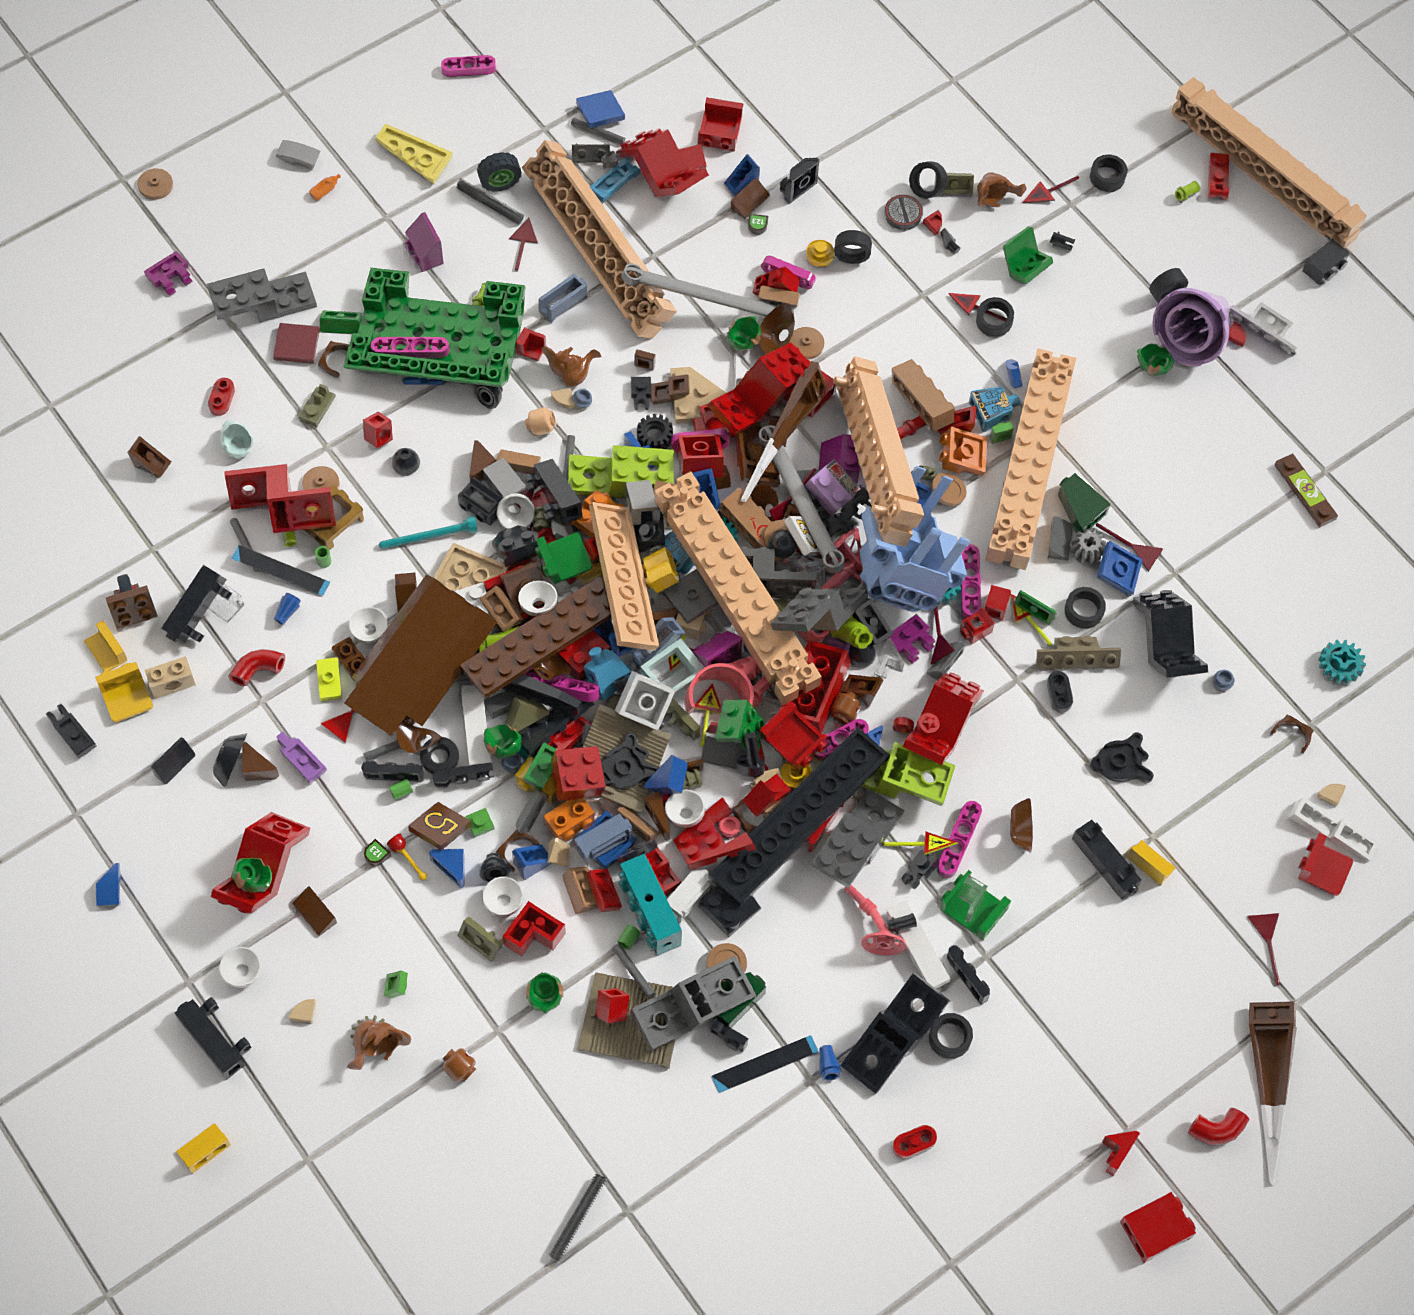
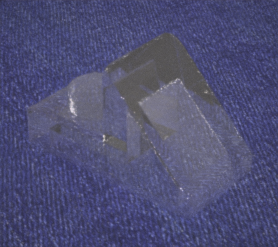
[873,638,904,679]

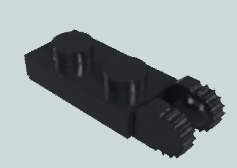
[46,703,97,759]
[361,761,424,782]
[432,762,495,788]
[946,945,990,1005]

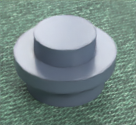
[572,389,592,408]
[1213,669,1235,690]
[502,753,523,773]

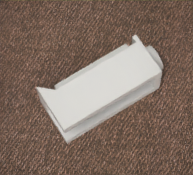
[667,867,717,923]

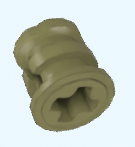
[533,507,551,532]
[683,769,702,790]

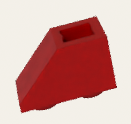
[752,266,800,295]

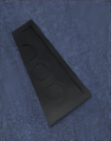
[518,700,594,757]

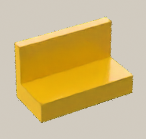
[84,620,128,671]
[1127,840,1176,886]
[176,1123,231,1174]

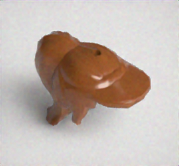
[977,172,1027,207]
[541,346,602,387]
[347,1019,412,1070]

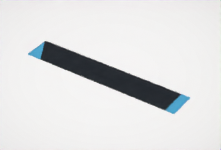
[231,545,330,596]
[712,1035,819,1093]

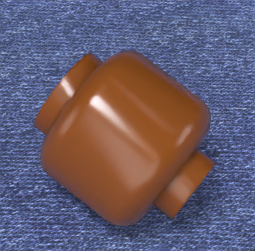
[830,691,861,725]
[442,1048,476,1082]

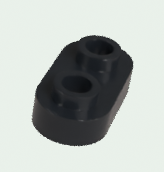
[1047,671,1073,713]

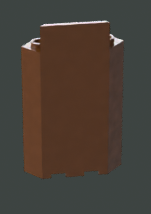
[344,574,497,736]

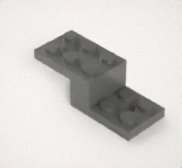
[206,268,317,323]
[740,546,816,599]
[770,587,869,632]
[811,789,905,889]
[630,956,756,1051]

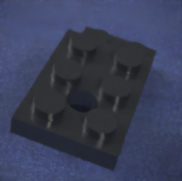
[840,972,951,1094]

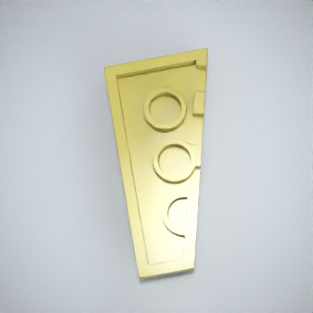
[376,124,453,184]

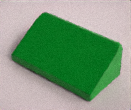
[319,310,362,334]
[1014,590,1057,625]

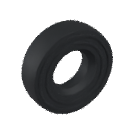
[420,737,459,775]

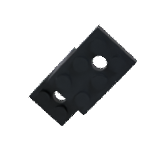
[1133,590,1208,678]

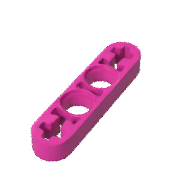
[371,337,450,358]
[961,544,981,619]
[525,672,599,702]
[937,801,982,878]

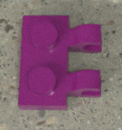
[144,251,193,296]
[884,614,935,664]

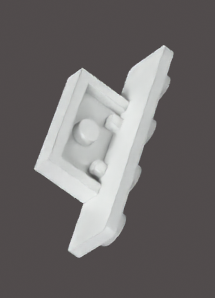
[1230,302,1298,354]

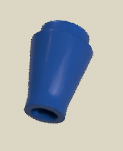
[273,592,301,625]
[819,1045,841,1081]

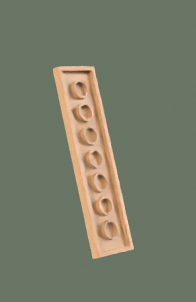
[589,502,659,651]

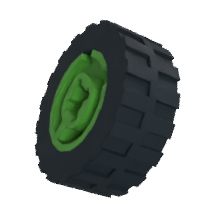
[477,152,522,192]

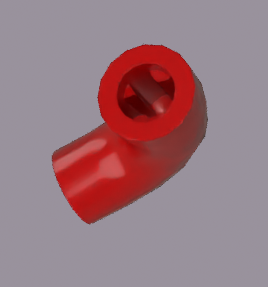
[228,649,286,686]
[1187,1107,1250,1145]

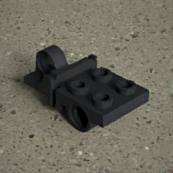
[820,487,872,537]

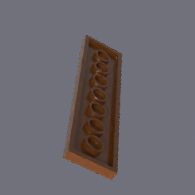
[460,576,612,699]

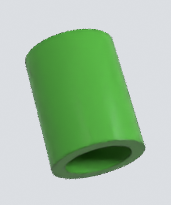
[315,546,332,568]
[389,779,413,800]
[617,924,640,950]

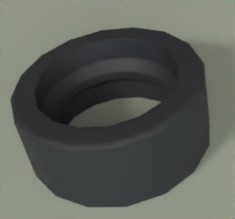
[1090,154,1128,192]
[909,161,948,199]
[834,230,872,264]
[1149,268,1189,303]
[976,297,1014,337]
[1065,587,1106,629]
[929,1013,973,1059]

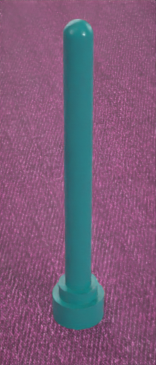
[379,516,478,549]

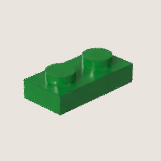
[522,743,557,791]

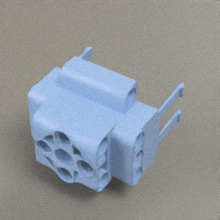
[859,466,970,612]

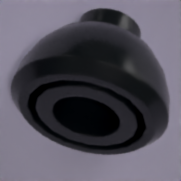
[476,385,503,409]
[392,448,420,475]
[768,529,797,558]
[849,643,876,667]
[479,853,510,882]

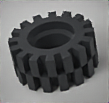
[637,414,673,449]

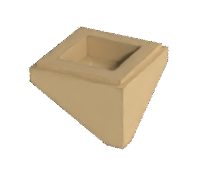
[548,837,570,867]

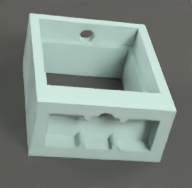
[640,638,705,700]

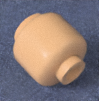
[525,407,556,436]

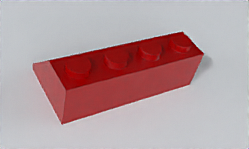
[778,640,851,733]

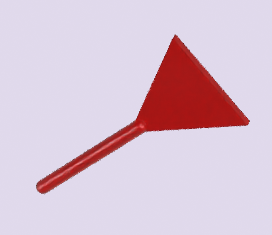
[320,709,355,743]

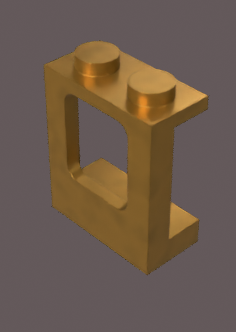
[304,485,364,551]

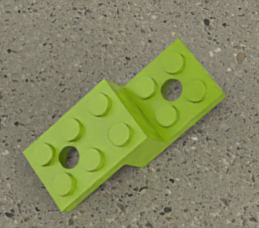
[568,445,674,498]
[861,742,956,806]

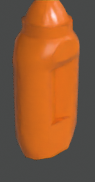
[309,174,341,201]

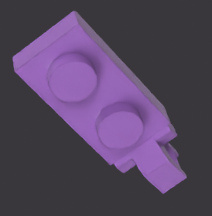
[276,731,327,784]

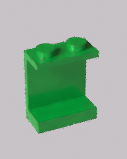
[940,869,1011,941]

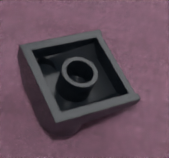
[780,157,820,204]
[633,506,665,553]
[491,525,539,567]
[699,887,761,937]

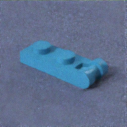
[590,158,641,203]

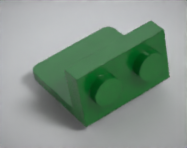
[1003,226,1054,284]
[535,533,592,585]
[715,700,765,751]

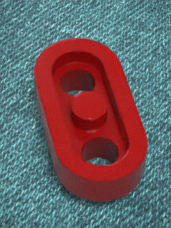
[208,377,235,416]
[892,1125,937,1159]

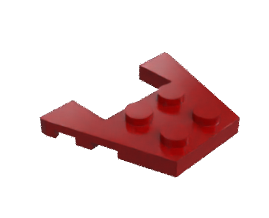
[673,797,756,870]

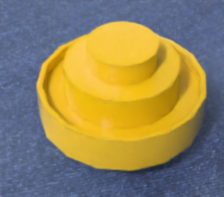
[806,240,834,267]
[780,761,812,790]

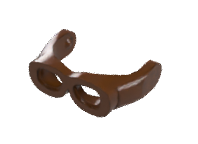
[318,341,349,378]
[1270,714,1314,754]
[732,796,757,835]
[496,830,540,873]

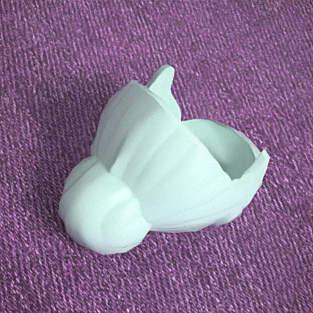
[220,420,253,459]

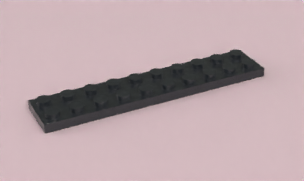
[708,727,890,906]

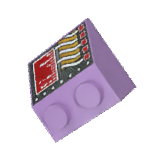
[804,459,861,515]

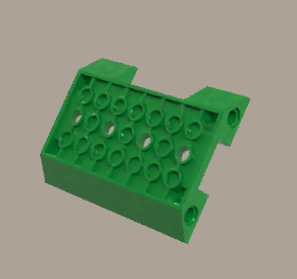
[343,267,526,387]

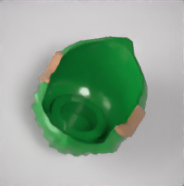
[727,316,761,351]
[1137,344,1174,376]
[484,725,521,759]
[232,858,272,893]
[526,972,564,1014]

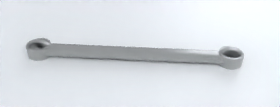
[622,263,794,316]
[759,425,845,573]

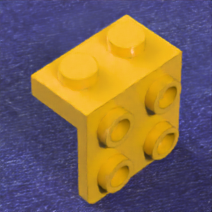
[95,662,153,722]

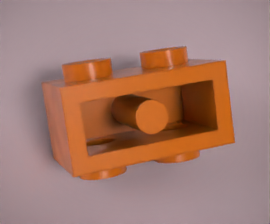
[543,798,595,842]

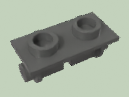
[572,143,610,162]

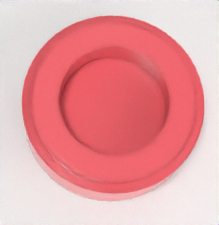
[719,816,741,839]

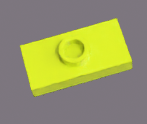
[316,657,342,701]

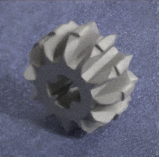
[1071,528,1106,565]

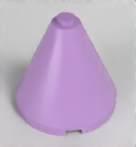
[1152,288,1229,367]

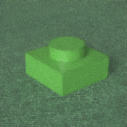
[990,422,1014,444]
[466,808,495,838]
[384,970,408,998]

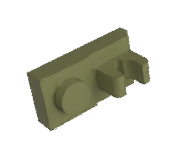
[934,173,974,194]
[298,384,336,427]
[664,698,701,740]
[457,917,503,962]

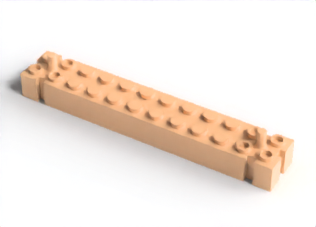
[1171,77,1367,248]
[521,140,677,339]
[985,348,1076,570]
[833,356,924,547]
[654,472,822,705]

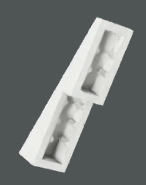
[461,685,491,765]
[1287,797,1379,862]
[887,900,950,989]

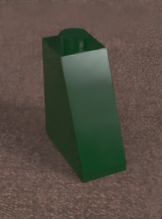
[1058,473,1111,533]
[715,972,766,1028]

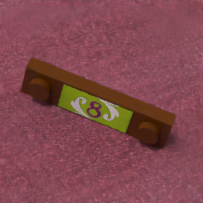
[1274,453,1338,528]

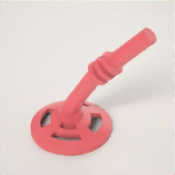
[844,885,906,956]

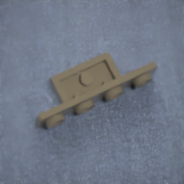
[1035,636,1121,669]

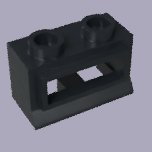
[458,477,503,526]

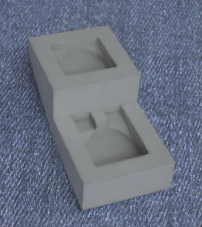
[275,140,321,170]

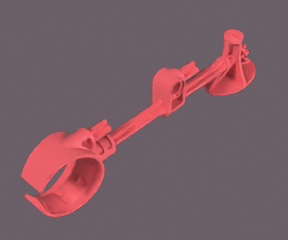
[684,527,863,735]

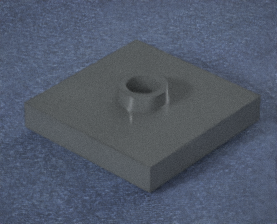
[663,569,719,624]

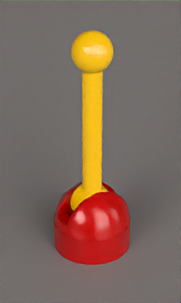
[387,834,427,881]

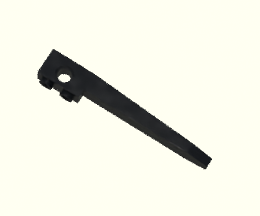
[461,651,583,715]

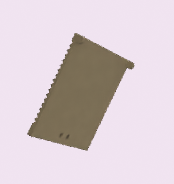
[582,704,671,814]
[577,972,676,1069]

